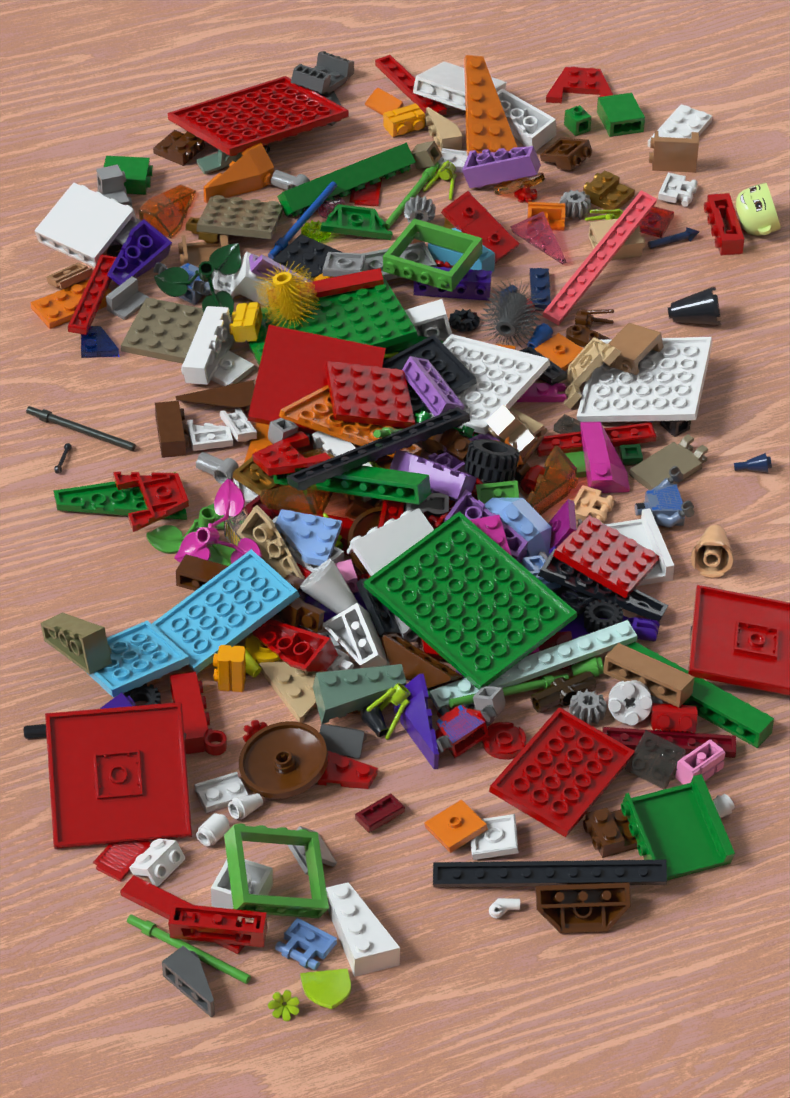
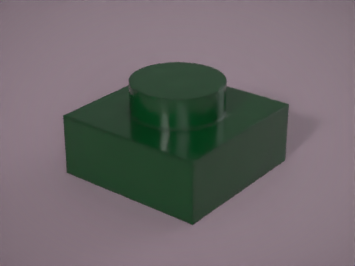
[620,444,643,465]

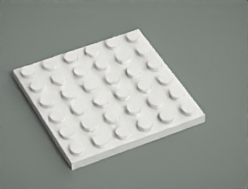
[425,334,550,435]
[577,337,713,422]

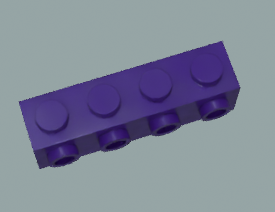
[413,267,492,301]

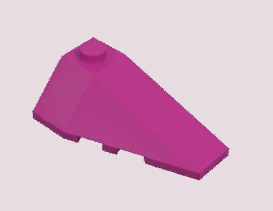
[580,422,630,493]

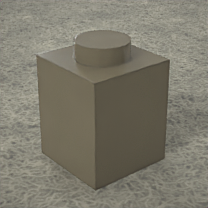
[411,141,442,169]

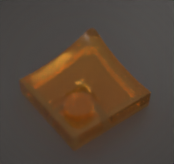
[494,173,545,195]

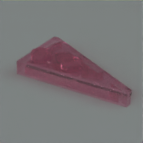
[510,212,567,265]

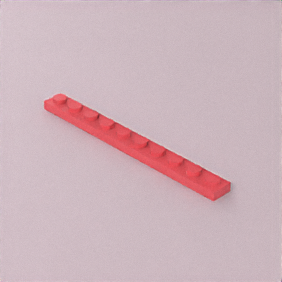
[542,190,657,326]

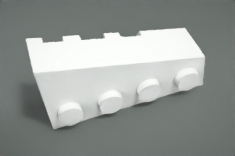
[181,306,235,385]

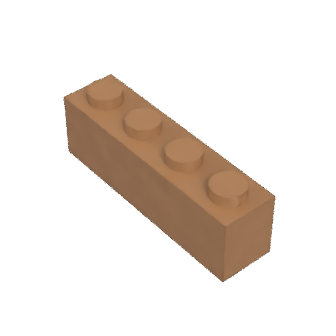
[603,643,694,707]

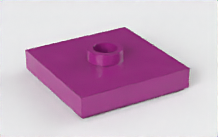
[548,499,576,555]

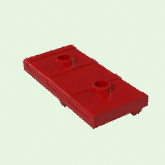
[441,191,520,264]

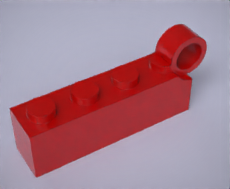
[170,672,227,756]

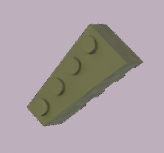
[41,612,112,675]

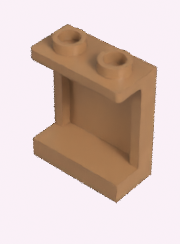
[649,131,699,173]
[178,234,229,267]
[604,323,664,375]

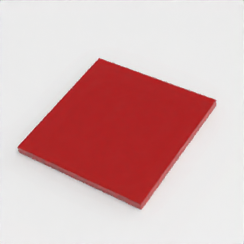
[247,325,386,434]
[688,585,790,695]
[45,702,192,849]

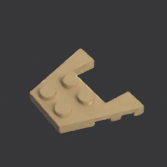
[564,337,621,409]

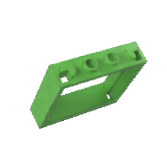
[383,219,482,292]
[224,824,329,918]

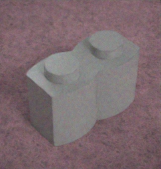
[405,493,449,516]

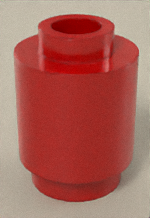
[521,465,547,495]

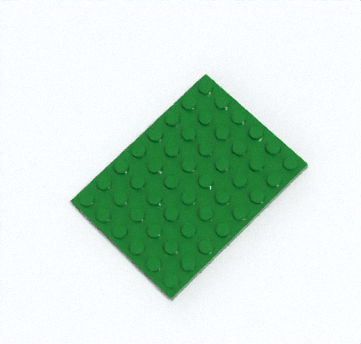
[246,274,418,366]
[364,511,577,690]

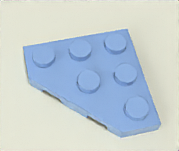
[276,509,342,566]

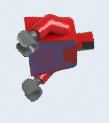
[435,705,498,758]

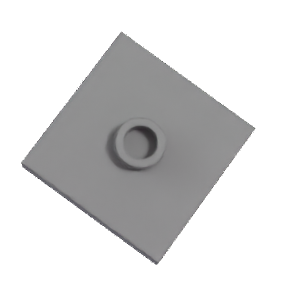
[323,252,366,277]

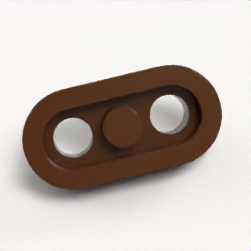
[566,325,603,348]

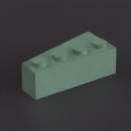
[313,664,407,724]

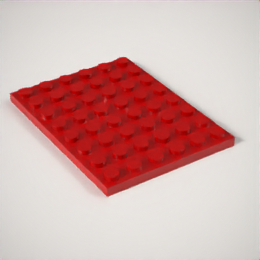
[168,76,349,156]

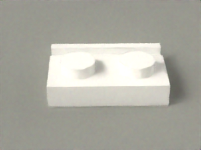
[438,148,468,173]
[194,772,248,813]

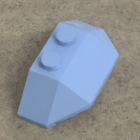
[485,498,552,557]

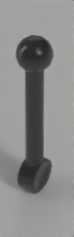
[54,443,72,474]

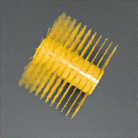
[254,261,321,327]

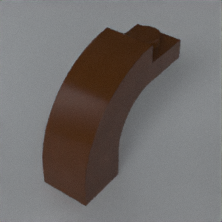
[422,428,472,463]
[278,574,325,633]

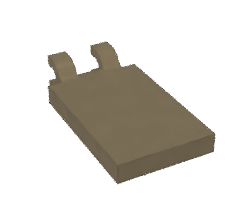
[629,434,708,490]

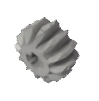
[560,189,591,219]
[404,195,436,223]
[569,689,607,725]

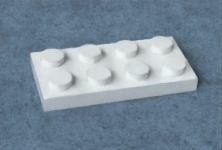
[648,104,713,147]

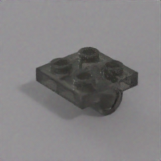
[625,730,686,790]

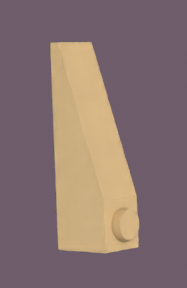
[236,505,305,580]

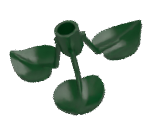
[154,243,242,317]

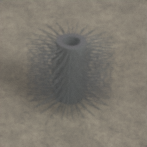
[479,279,545,349]

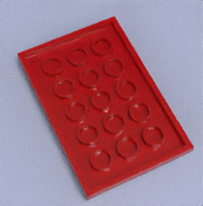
[489,707,635,837]

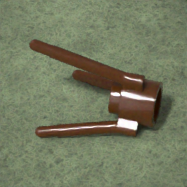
[575,309,614,340]
[515,435,549,483]

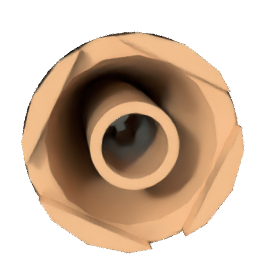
[691,525,733,578]

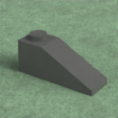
[162,946,215,1018]

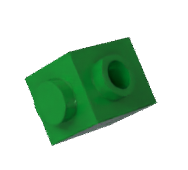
[564,105,592,136]

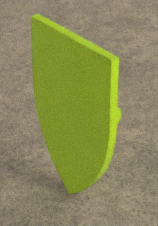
[300,968,351,1009]

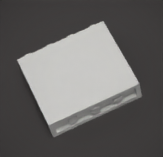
[413,62,507,111]
[35,183,137,268]
[346,508,434,576]
[578,508,674,586]

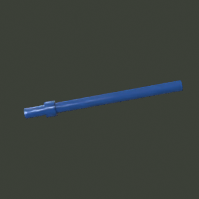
[268,181,337,259]

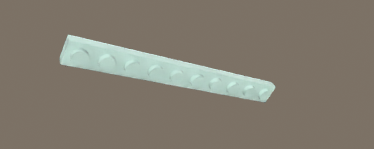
[430,620,637,710]

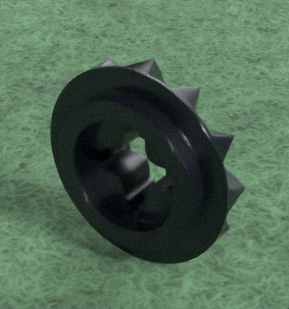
[449,308,480,332]

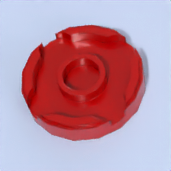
[482,722,526,760]

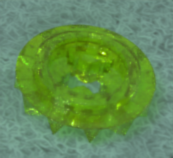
[301,220,331,242]

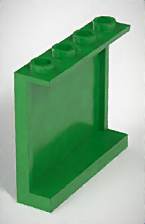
[621,774,735,881]

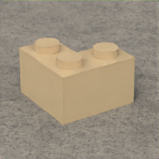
[486,405,541,458]

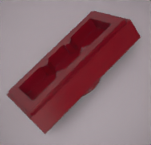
[355,793,405,833]

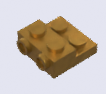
[583,170,635,210]

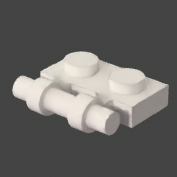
[658,172,698,207]

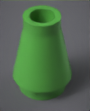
[571,656,604,677]

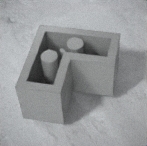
[96,165,132,207]

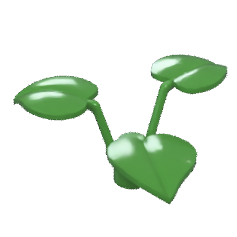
[146,503,236,566]

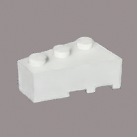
[323,603,389,668]

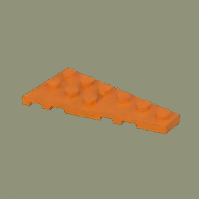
[464,55,517,156]

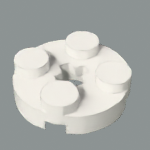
[608,680,652,725]

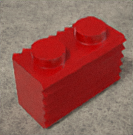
[651,703,698,733]

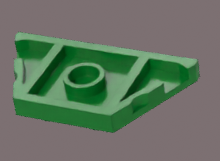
[320,204,393,240]

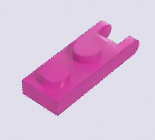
[516,383,567,402]

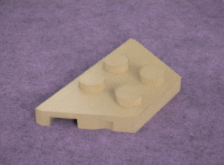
[259,662,317,723]

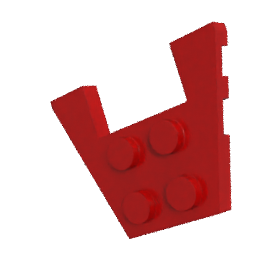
[546,66,613,104]
[252,431,331,476]
[113,472,189,532]

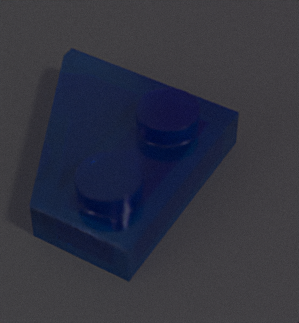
[81,326,119,358]

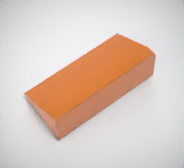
[365,88,403,115]

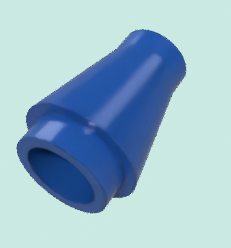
[527,323,553,349]

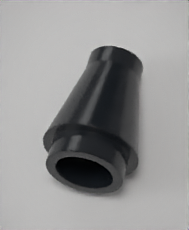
[360,704,389,737]

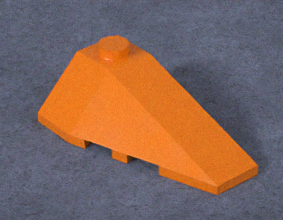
[203,143,274,203]

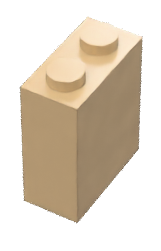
[588,219,645,260]

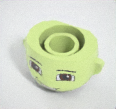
[736,183,781,236]

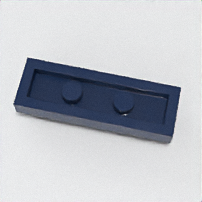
[529,268,551,311]

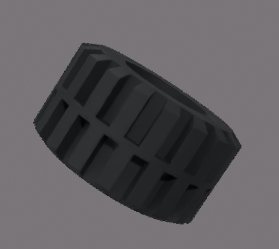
[464,439,520,482]

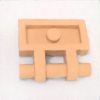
[574,485,615,523]

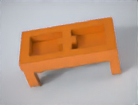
[527,202,565,231]

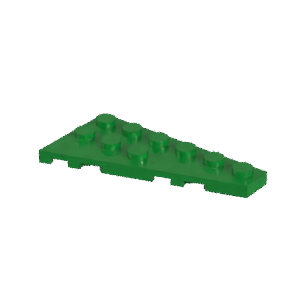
[53,472,187,520]

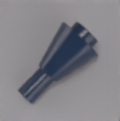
[734,453,772,473]

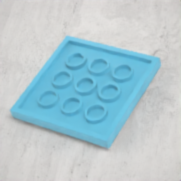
[86,620,190,697]

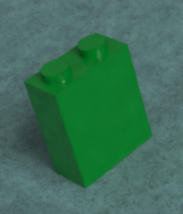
[597,93,645,137]
[104,156,153,195]

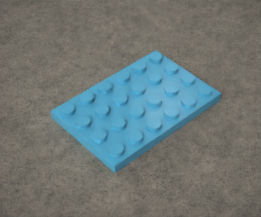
[152,549,300,673]

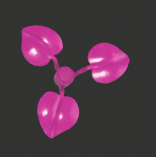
[174,479,262,564]

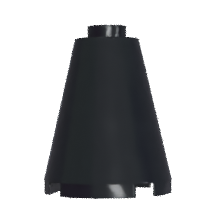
[668,286,721,325]

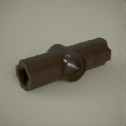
[531,671,596,712]

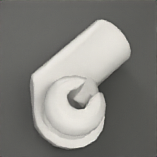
[489,898,520,918]

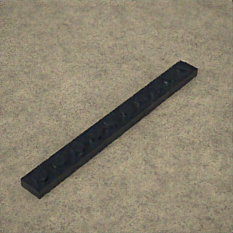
[287,407,470,490]
[433,860,667,887]

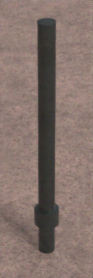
[26,406,136,451]

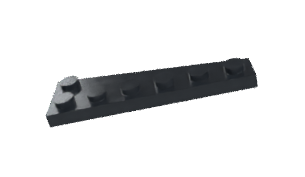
[538,548,668,622]

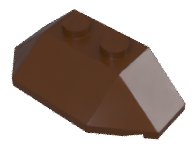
[382,634,462,689]
[535,883,631,934]

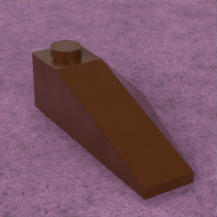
[176,380,256,411]

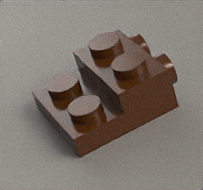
[153,130,205,166]
[540,138,592,171]
[583,807,637,858]

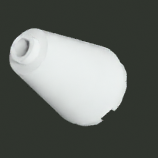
[300,559,358,615]

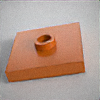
[534,333,583,371]
[424,799,488,853]

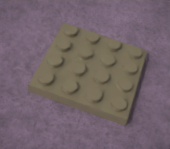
[197,195,283,239]
[121,297,204,364]

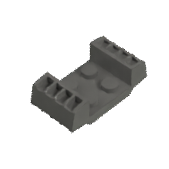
[291,51,354,94]

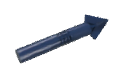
[648,227,700,249]

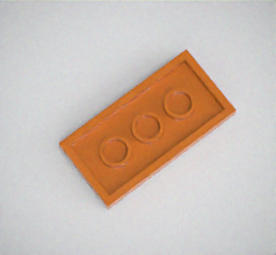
[30,279,112,329]

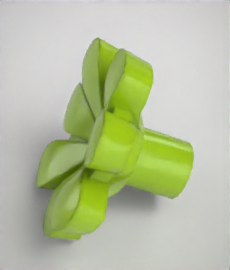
[268,990,300,1021]

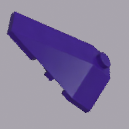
[107,219,172,286]
[393,674,439,769]

